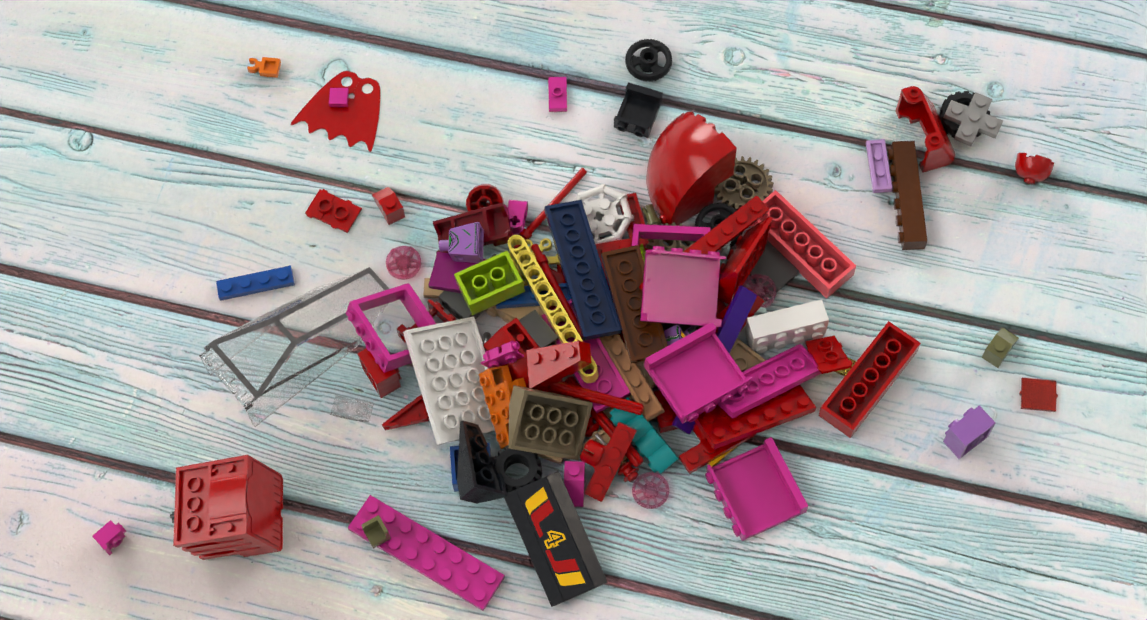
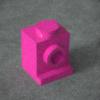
[92,520,126,556]

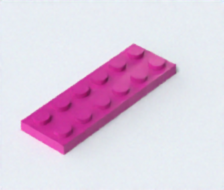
[541,299,631,414]
[718,344,821,418]

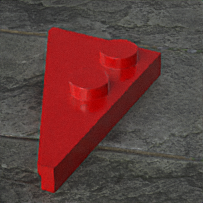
[382,394,430,431]

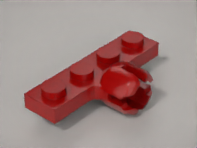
[580,421,637,502]
[679,424,756,474]

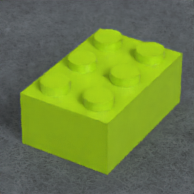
[454,251,525,315]

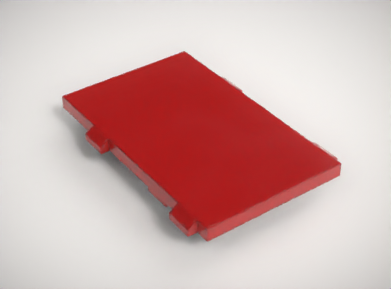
[305,189,362,233]
[805,335,853,374]

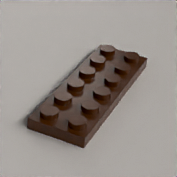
[601,245,668,363]

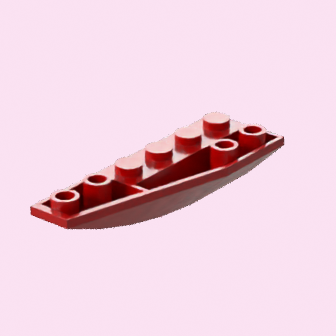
[483,318,569,396]

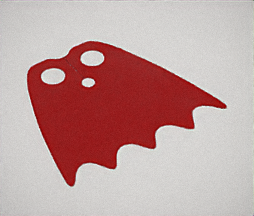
[291,71,380,152]

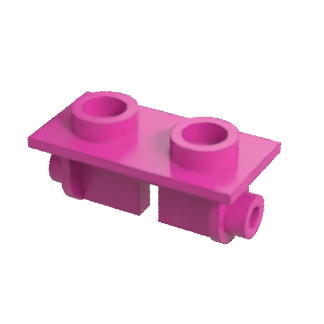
[481,341,524,368]

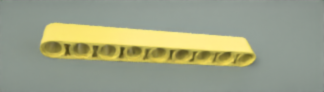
[507,235,599,383]

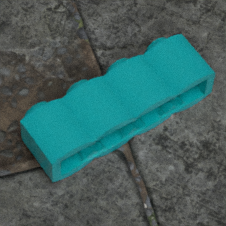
[610,397,679,474]

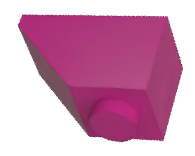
[564,461,585,507]

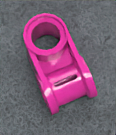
[508,200,528,236]

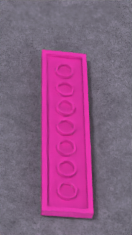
[348,495,505,611]

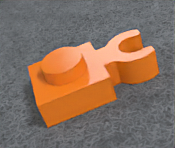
[247,57,281,78]

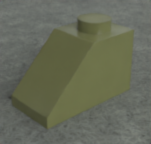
[982,327,1019,368]

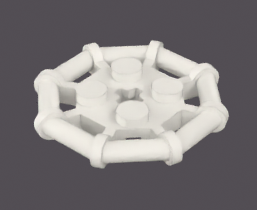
[575,184,634,244]

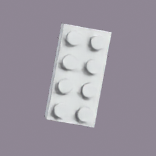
[745,299,829,354]

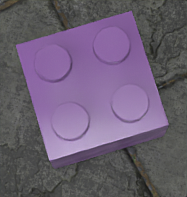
[943,405,996,459]

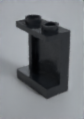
[614,82,663,138]

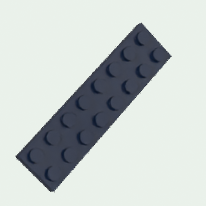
[544,200,622,341]

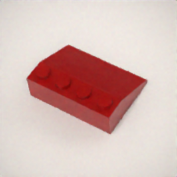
[717,217,773,304]

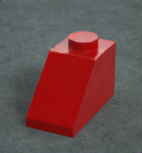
[372,187,405,225]

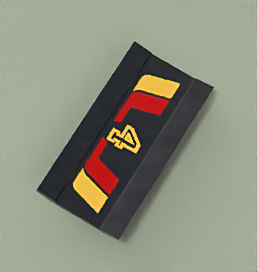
[504,471,608,607]

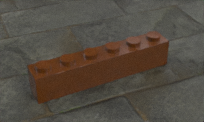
[887,141,927,250]

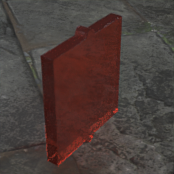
[1019,378,1058,412]

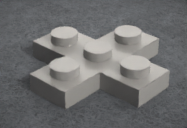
[943,92,1003,146]

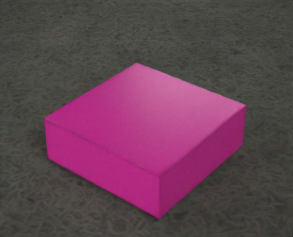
[329,88,349,107]

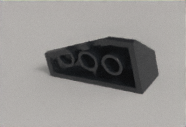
[457,420,507,504]

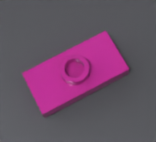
[548,77,567,112]

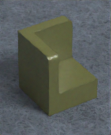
[361,515,391,549]

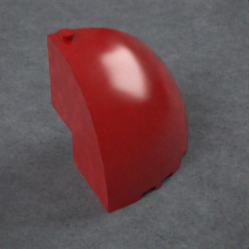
[646,112,737,226]

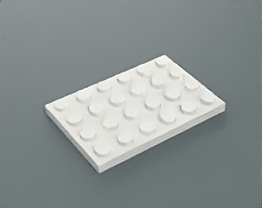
[403,316,495,446]

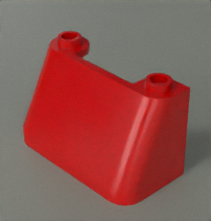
[896,86,955,173]

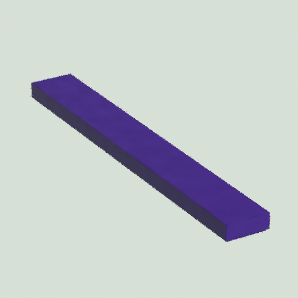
[672,286,757,435]

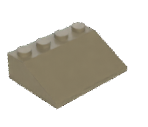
[509,385,593,461]

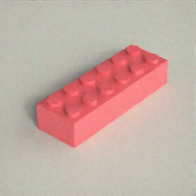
[751,190,856,299]

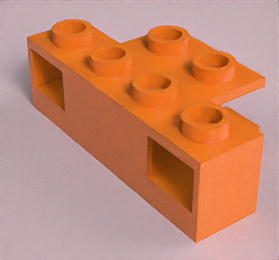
[478,365,526,449]

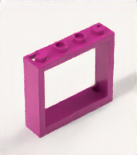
[632,224,711,246]
[346,283,436,373]

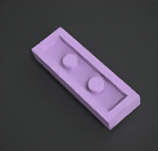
[866,139,892,193]

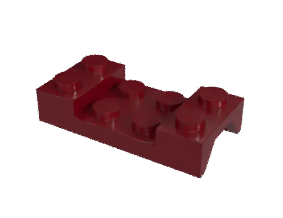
[433,202,512,254]

